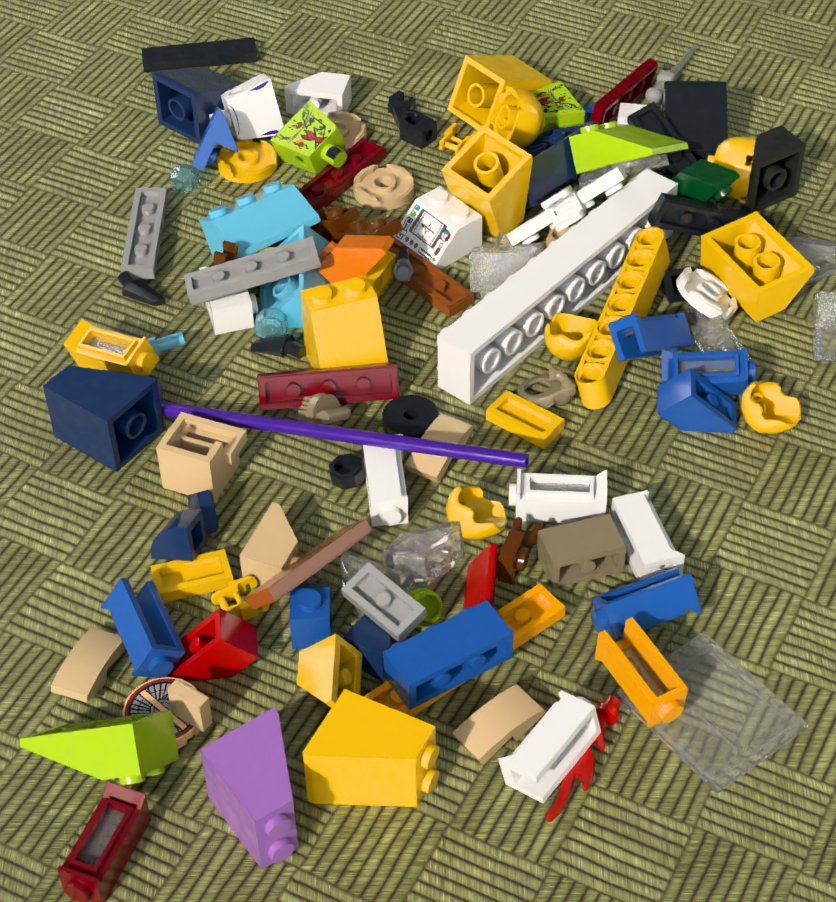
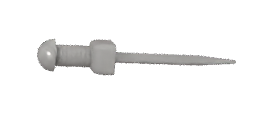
[645,46,696,104]

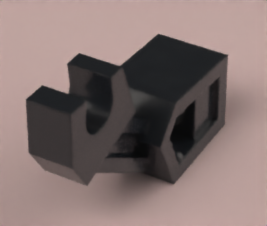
[388,90,437,149]

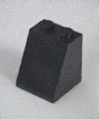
[662,81,728,175]

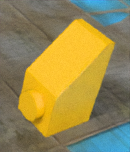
[297,633,362,708]

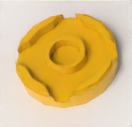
[216,139,278,184]

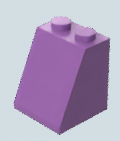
[200,707,299,870]

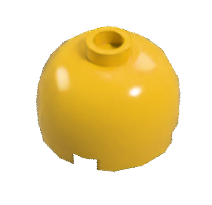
[489,86,545,148]
[708,137,756,201]

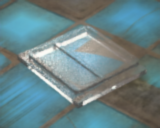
[615,632,808,794]

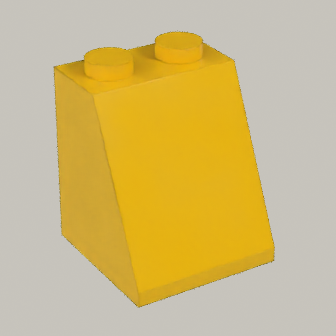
[447,55,553,130]
[441,125,533,242]
[300,275,388,369]
[302,689,440,807]

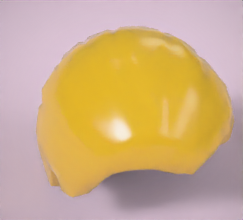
[544,313,598,361]
[741,381,801,434]
[446,486,507,540]

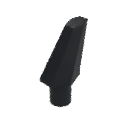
[393,246,414,281]
[118,271,165,306]
[250,334,306,359]

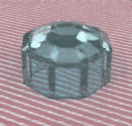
[169,164,201,193]
[255,308,288,338]

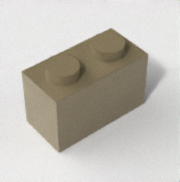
[537,513,626,589]

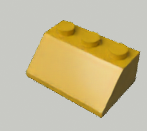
[700,211,815,322]

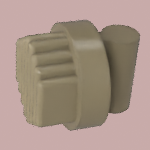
[298,393,351,426]

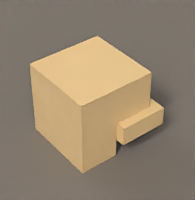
[156,412,247,503]

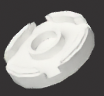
[676,267,738,321]

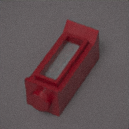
[57,781,151,902]

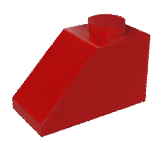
[169,608,258,682]

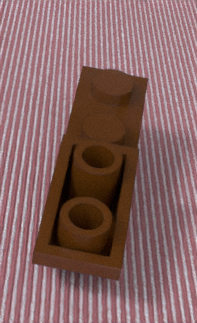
[309,205,403,244]

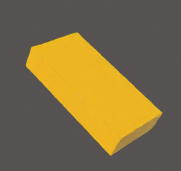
[486,390,565,449]
[150,549,234,603]

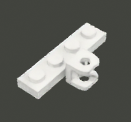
[506,165,627,246]

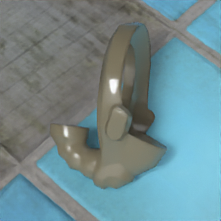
[517,367,576,409]

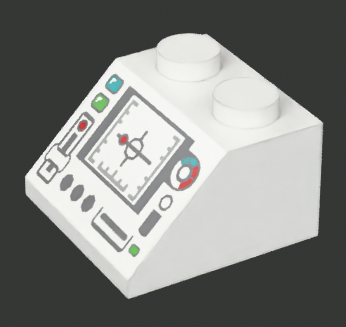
[394,186,482,270]

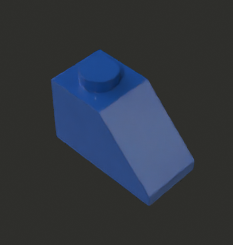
[657,368,737,433]
[289,582,332,649]

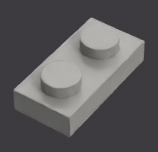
[341,562,427,642]

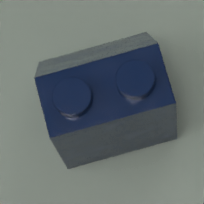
[152,67,240,144]
[43,365,165,472]

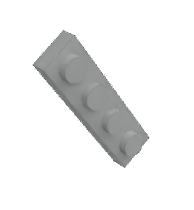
[121,188,168,279]
[184,236,322,305]

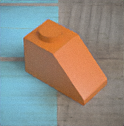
[316,235,395,283]

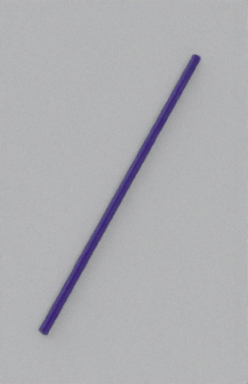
[160,401,529,469]

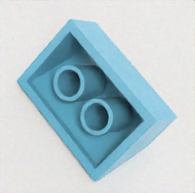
[199,181,321,259]
[259,224,330,329]

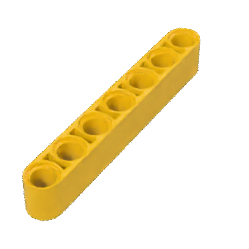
[574,227,670,409]

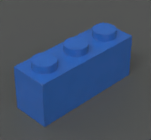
[383,600,514,710]

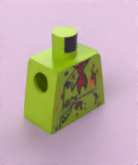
[530,81,585,135]
[270,101,347,174]

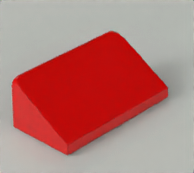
[463,543,498,609]

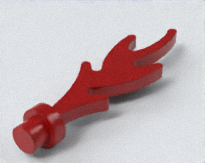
[545,696,621,822]

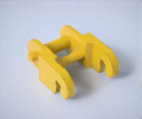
[439,123,477,155]
[211,575,269,621]

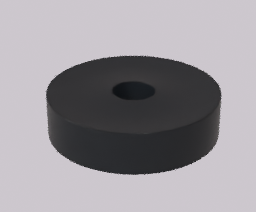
[382,395,439,438]

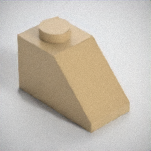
[240,502,299,586]

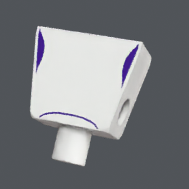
[209,73,283,140]

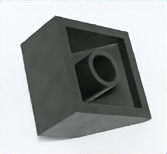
[745,125,806,213]

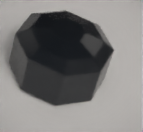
[329,453,366,490]

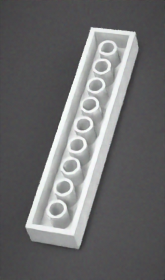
[437,168,678,405]

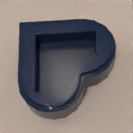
[188,490,219,535]

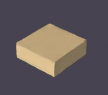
[167,679,213,732]

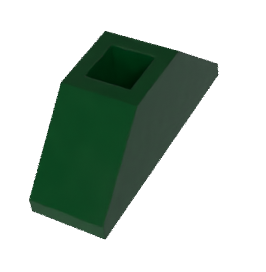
[672,159,740,204]

